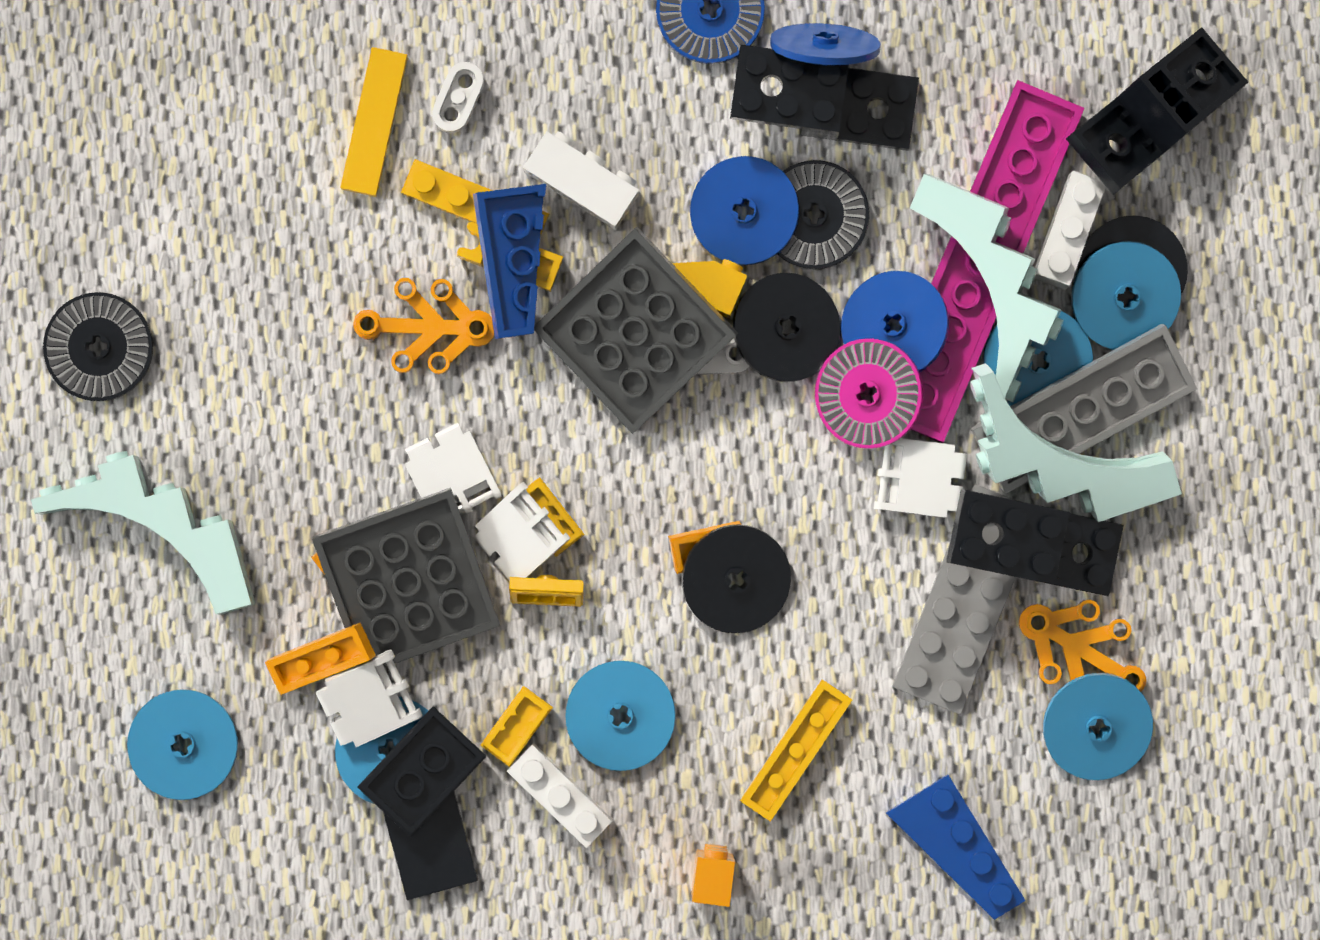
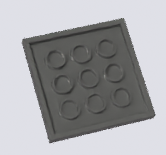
[534,227,738,434]
[312,487,500,667]

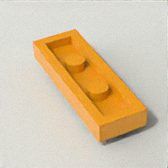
[265,623,376,695]

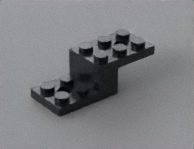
[1066,27,1249,195]
[730,44,919,151]
[946,489,1124,596]

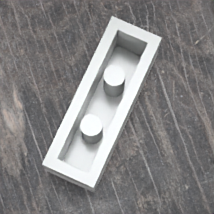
[523,131,639,231]
[1034,170,1106,290]
[507,743,613,848]

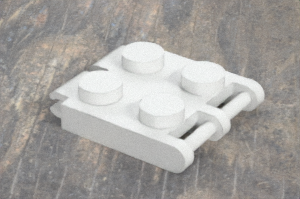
[405,423,502,514]
[874,438,967,518]
[473,482,571,582]
[316,650,423,747]

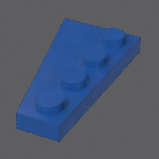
[473,184,546,339]
[885,774,1026,920]

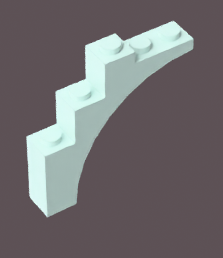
[910,174,1064,402]
[970,363,1182,522]
[31,451,256,615]

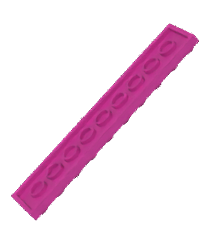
[910,80,1085,443]

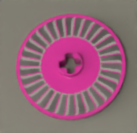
[815,339,923,448]

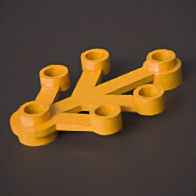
[353,278,494,375]
[1019,600,1146,692]

